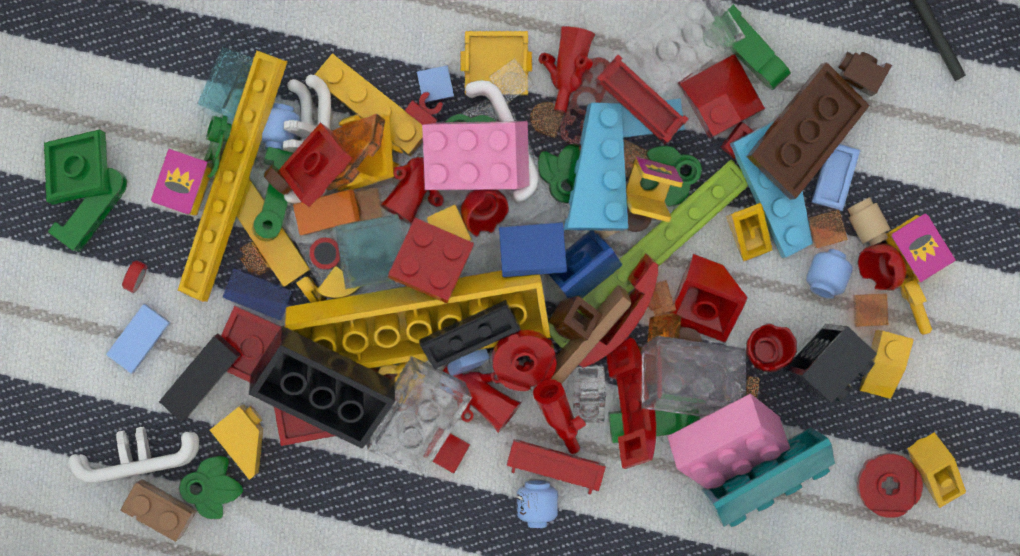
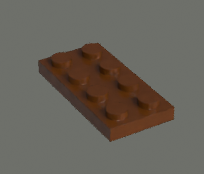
[746,62,870,200]

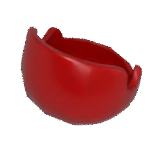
[461,189,509,237]
[858,243,907,291]
[746,324,797,372]

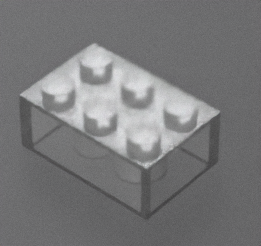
[624,0,746,96]
[642,336,746,417]
[366,356,472,476]

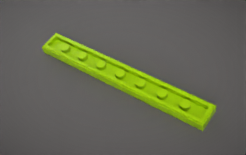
[548,159,748,349]

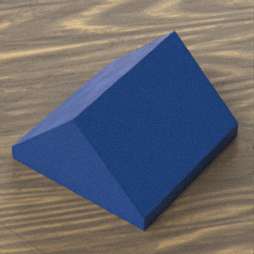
[499,222,567,277]
[548,230,622,299]

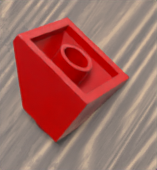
[679,54,765,139]
[667,254,748,343]

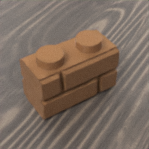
[120,479,197,542]

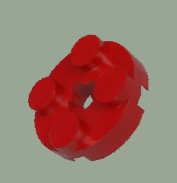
[492,330,557,391]
[857,453,923,518]

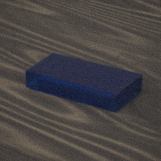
[222,268,294,321]

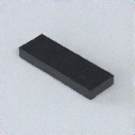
[419,300,521,370]
[159,333,242,423]

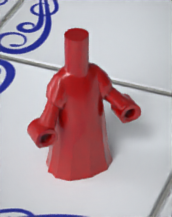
[539,26,595,113]
[380,157,444,225]
[441,363,522,433]
[533,379,586,454]

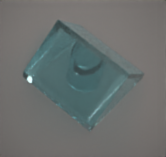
[197,47,253,120]
[335,214,404,289]

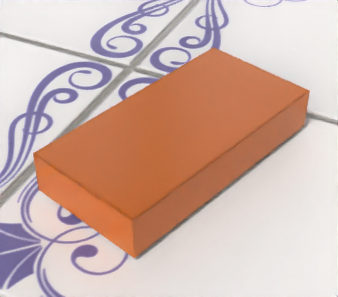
[293,190,360,236]

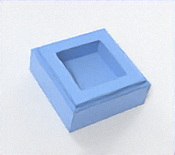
[417,65,454,103]
[447,349,490,376]

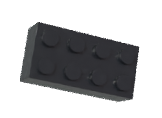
[783,324,877,403]
[249,326,395,449]

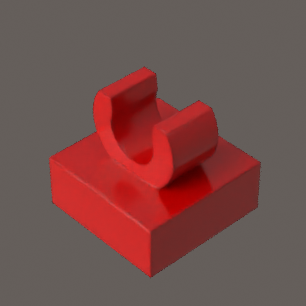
[404,91,443,125]

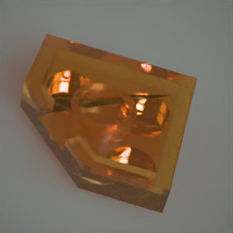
[326,114,385,191]

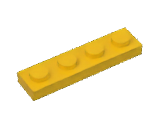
[315,53,423,157]

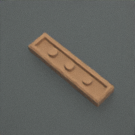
[551,285,631,384]

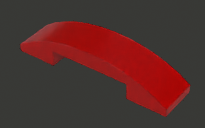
[579,253,659,368]
[606,338,656,469]

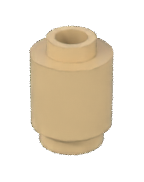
[847,197,891,246]

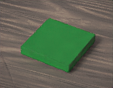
[44,129,109,205]

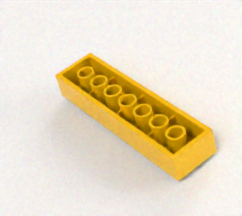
[285,270,551,368]

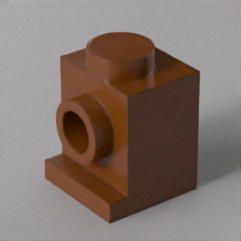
[838,51,892,97]
[548,296,602,341]

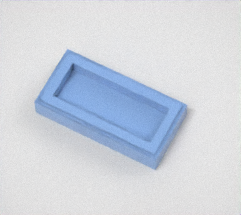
[811,144,860,211]
[106,304,171,373]

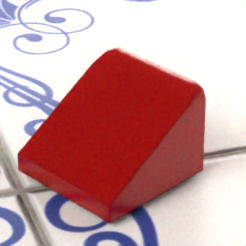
[427,429,470,474]

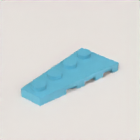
[564,103,628,231]
[730,121,813,258]

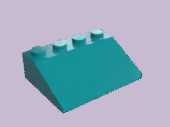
[701,427,835,527]

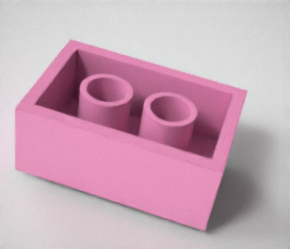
[422,121,530,190]
[667,394,790,490]

